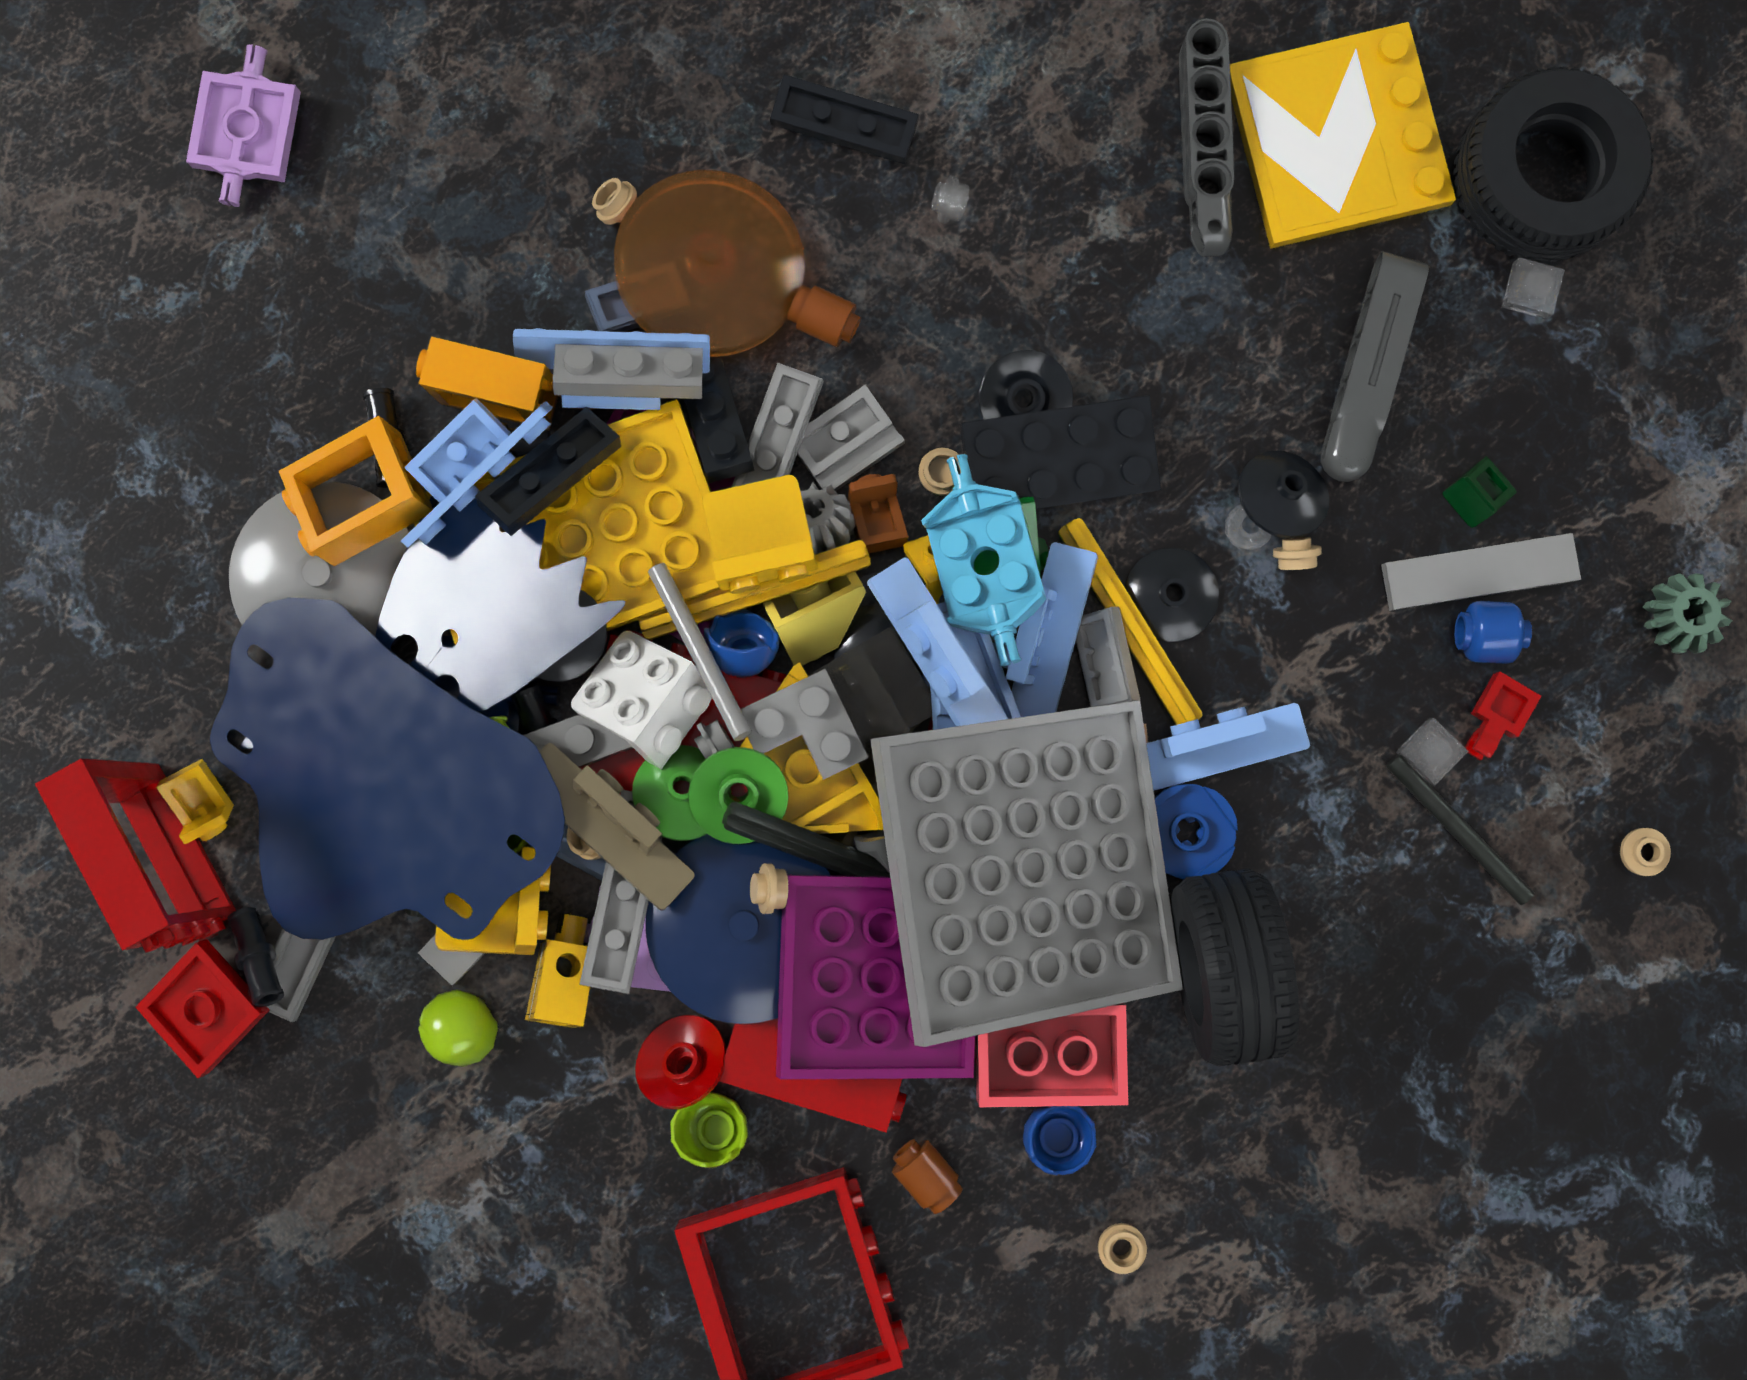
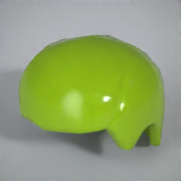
[418,989,498,1067]
[670,1092,748,1168]

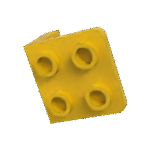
[702,475,818,594]
[435,847,551,955]

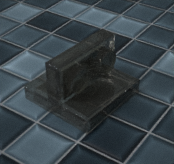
[808,626,932,754]

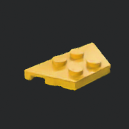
[740,662,883,834]

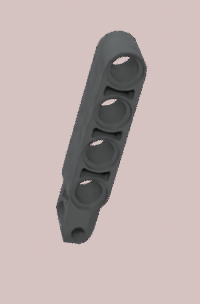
[1179,18,1234,257]
[1321,251,1429,482]

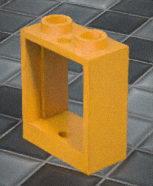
[416,336,559,431]
[279,416,433,566]

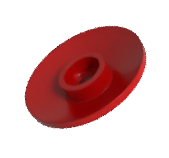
[635,1015,727,1109]

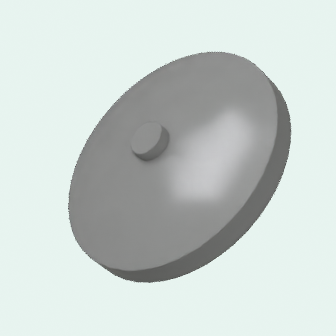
[229,481,411,647]

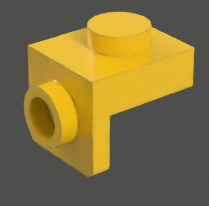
[156,759,234,844]

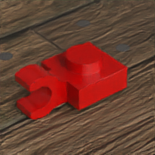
[1463,671,1541,760]

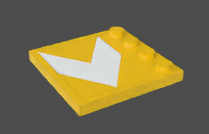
[1230,22,1456,249]

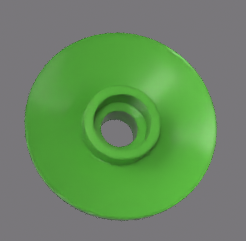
[632,745,731,841]
[688,747,788,844]

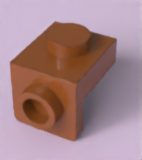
[848,474,909,553]

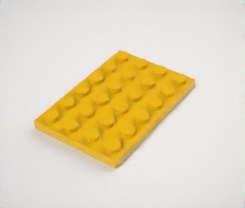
[414,399,721,645]

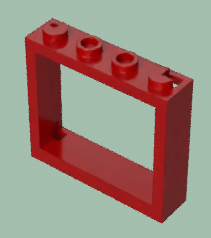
[35,758,236,953]
[674,1167,909,1380]

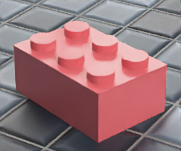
[975,1003,1128,1107]

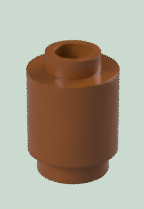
[787,285,861,348]
[892,1139,963,1214]

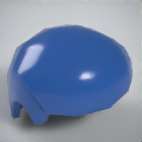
[704,612,779,678]
[1023,1106,1096,1176]

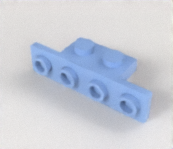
[513,328,710,410]
[401,398,553,548]
[1002,542,1098,717]
[867,557,1008,726]
[1146,703,1310,791]

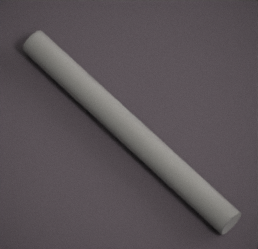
[648,563,752,741]

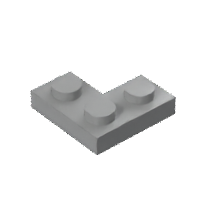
[741,669,868,780]

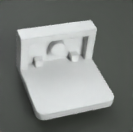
[571,631,712,770]

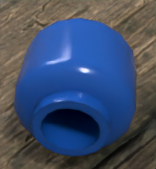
[1454,601,1532,664]

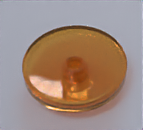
[614,170,804,357]

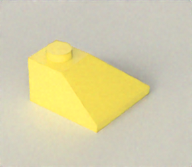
[763,572,866,666]

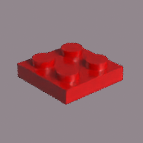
[135,939,270,1079]

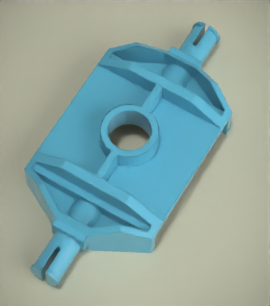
[921,454,1046,666]

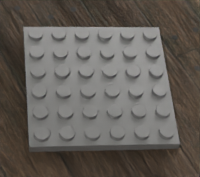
[870,700,1183,1047]

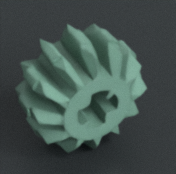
[1643,573,1733,654]

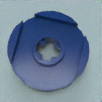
[1154,784,1238,879]

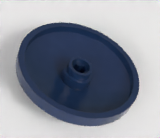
[645,834,830,1024]

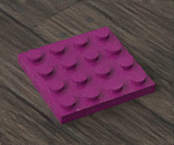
[776,875,975,1079]

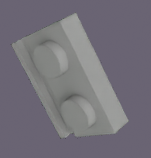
[797,385,905,491]

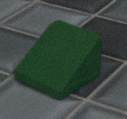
[1443,456,1517,528]

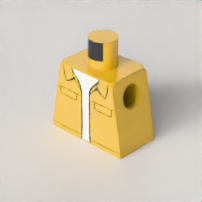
[525,914,590,1028]

